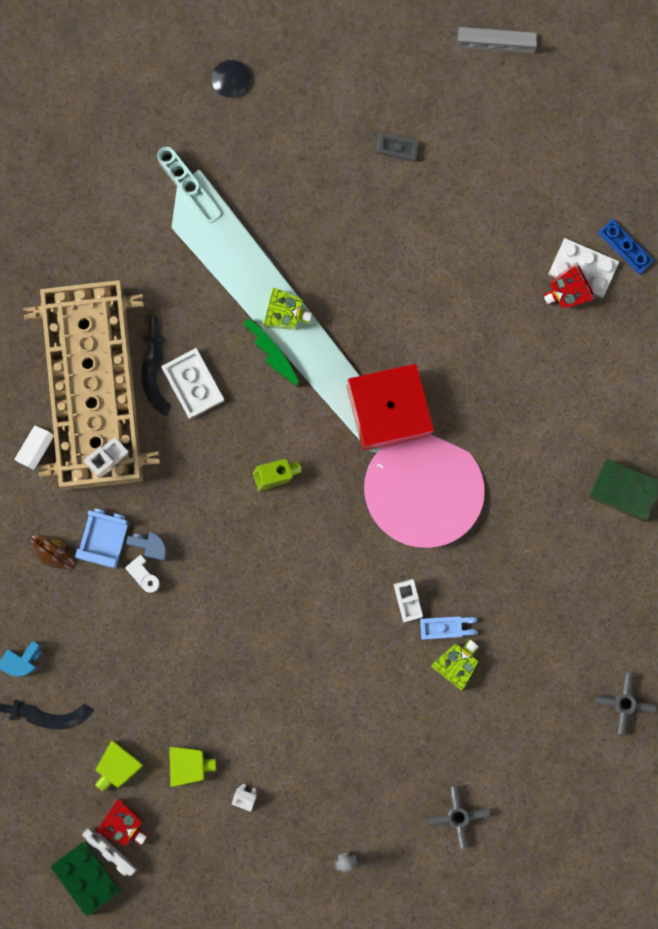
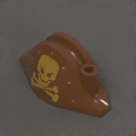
[30,535,76,570]

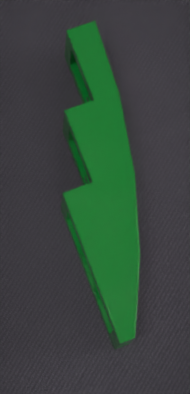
[243,318,299,387]

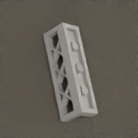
[457,27,537,54]

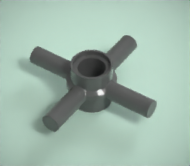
[594,673,657,735]
[428,786,490,849]

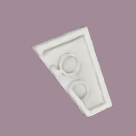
[82,827,137,876]

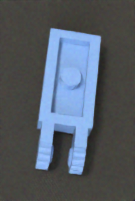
[420,616,478,640]

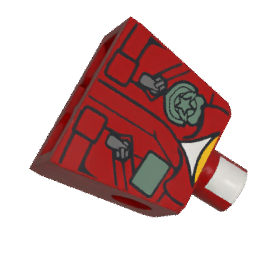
[544,262,595,308]
[95,798,148,846]

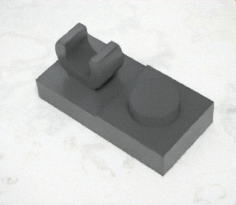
[376,133,418,162]

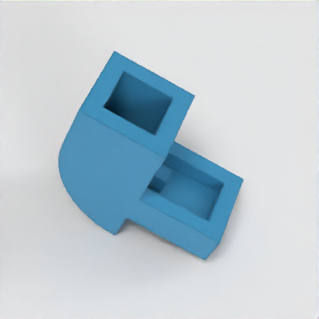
[0,641,42,677]

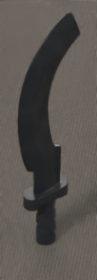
[142,317,171,416]
[0,700,94,729]

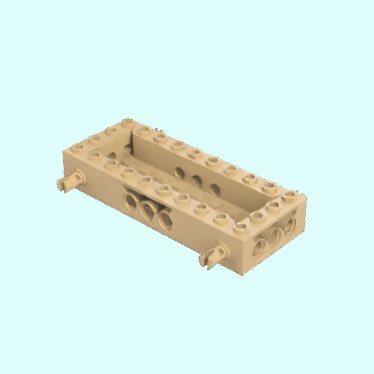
[23,280,160,491]

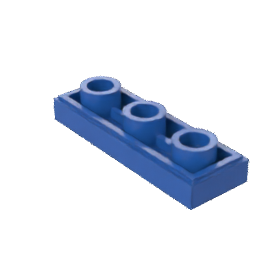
[598,219,654,275]

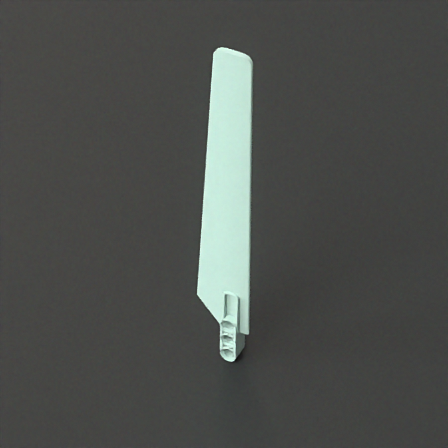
[158,147,382,453]

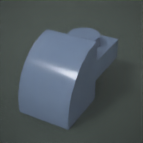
[126,532,167,561]

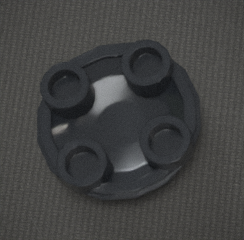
[212,60,250,97]

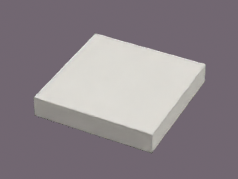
[14,426,54,470]

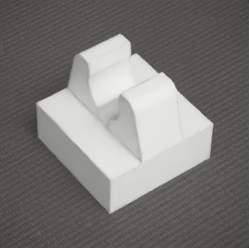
[232,784,256,812]

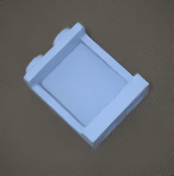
[75,509,129,569]

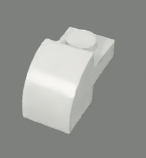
[84,437,128,477]
[393,579,423,622]

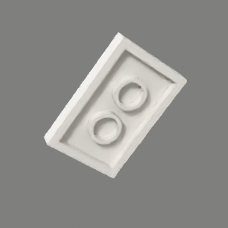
[548,238,619,299]
[161,348,224,420]

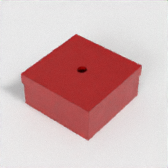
[346,363,434,451]

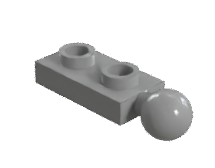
[335,852,358,872]

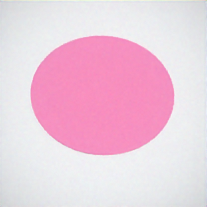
[364,434,484,548]

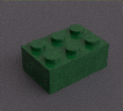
[589,459,658,522]
[50,841,122,917]

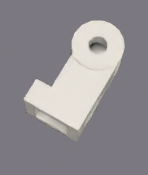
[125,555,160,593]

